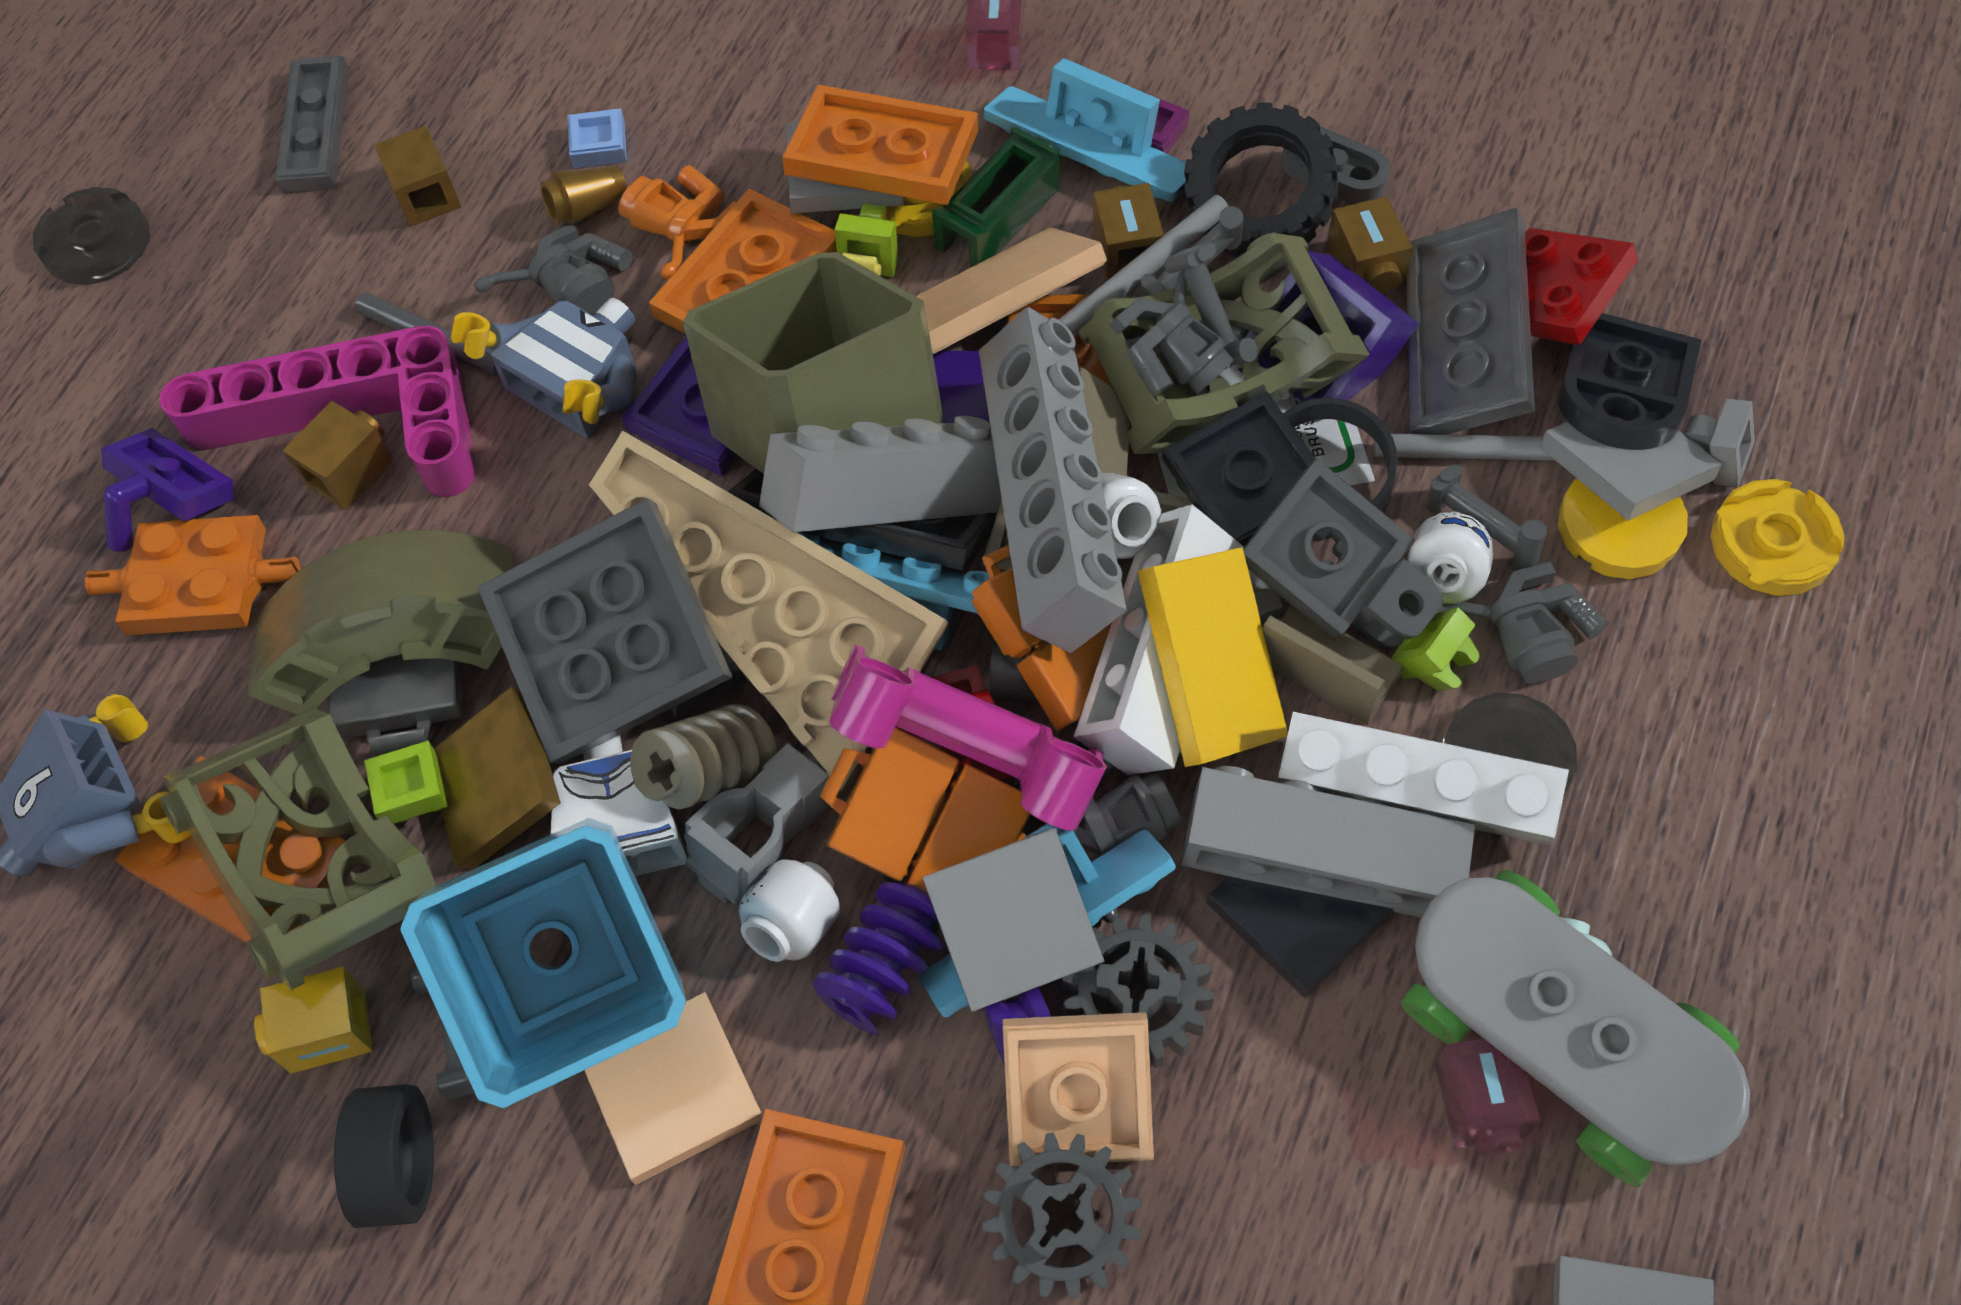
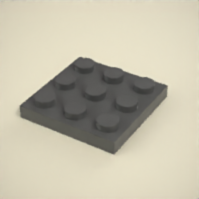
[477,498,732,764]

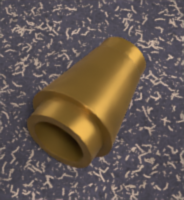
[540,165,627,225]

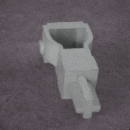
[683,743,829,904]

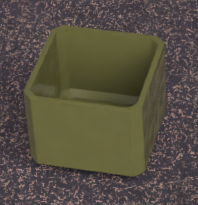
[683,252,943,474]

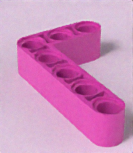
[159,326,475,497]

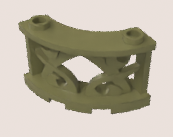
[1078,233,1370,454]
[160,708,437,990]

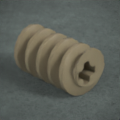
[630,704,777,810]

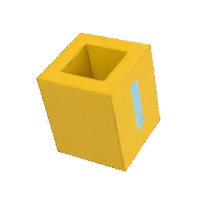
[254,966,373,1074]

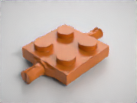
[85,515,301,636]

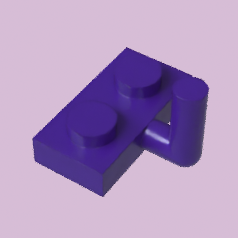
[101,428,233,552]

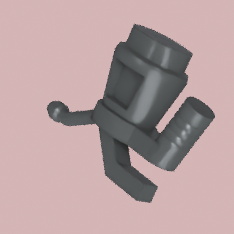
[474,223,632,314]
[1109,271,1234,397]
[1436,561,1609,684]
[1073,758,1182,923]

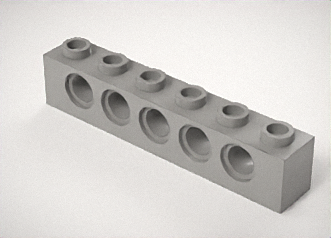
[979,306,1127,653]

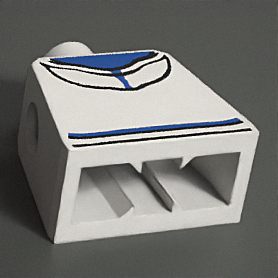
[551,735,689,876]

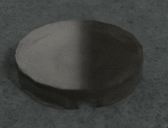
[33,187,150,285]
[1443,692,1577,797]

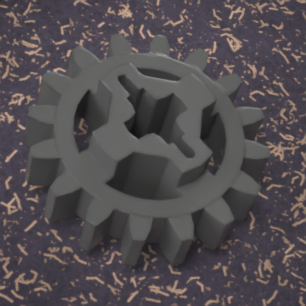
[1062,914,1214,1068]
[982,1132,1142,1299]

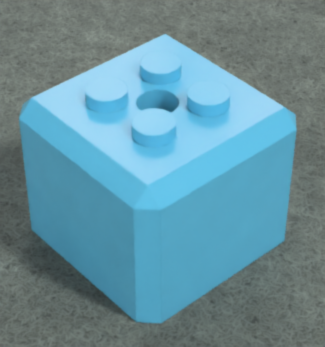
[400,818,686,1108]

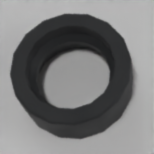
[334,1084,434,1228]

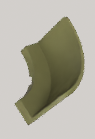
[247,530,513,715]

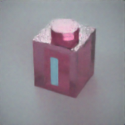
[965,0,1024,70]
[1434,1039,1540,1155]

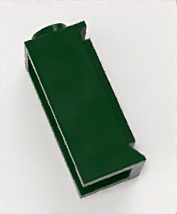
[932,126,1059,268]

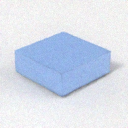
[568,108,627,168]

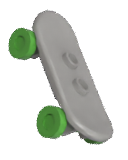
[1400,870,1750,1187]

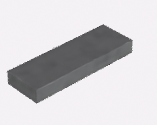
[275,56,349,193]

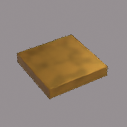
[434,687,561,869]

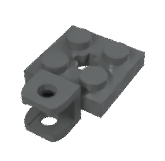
[1243,458,1443,649]

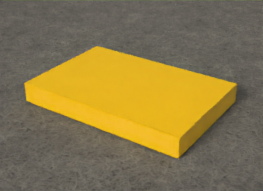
[1137,547,1288,767]

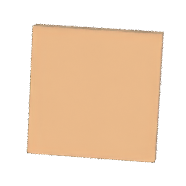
[584,992,763,1185]
[1003,1012,1154,1166]

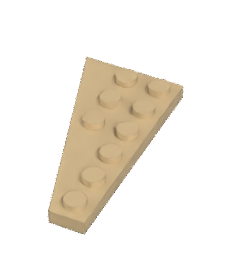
[589,431,949,793]

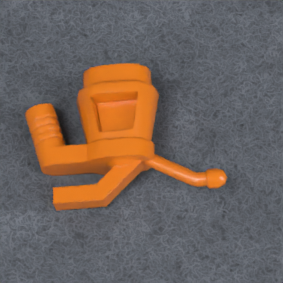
[618,165,736,280]

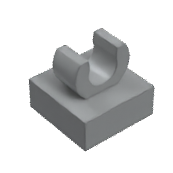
[1684,399,1755,488]

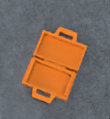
[972,544,1112,731]
[819,727,1030,893]

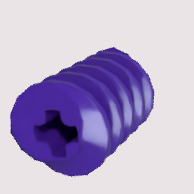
[813,882,943,1036]

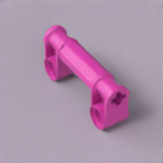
[829,644,1107,831]

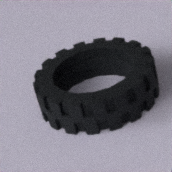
[1184,102,1338,257]

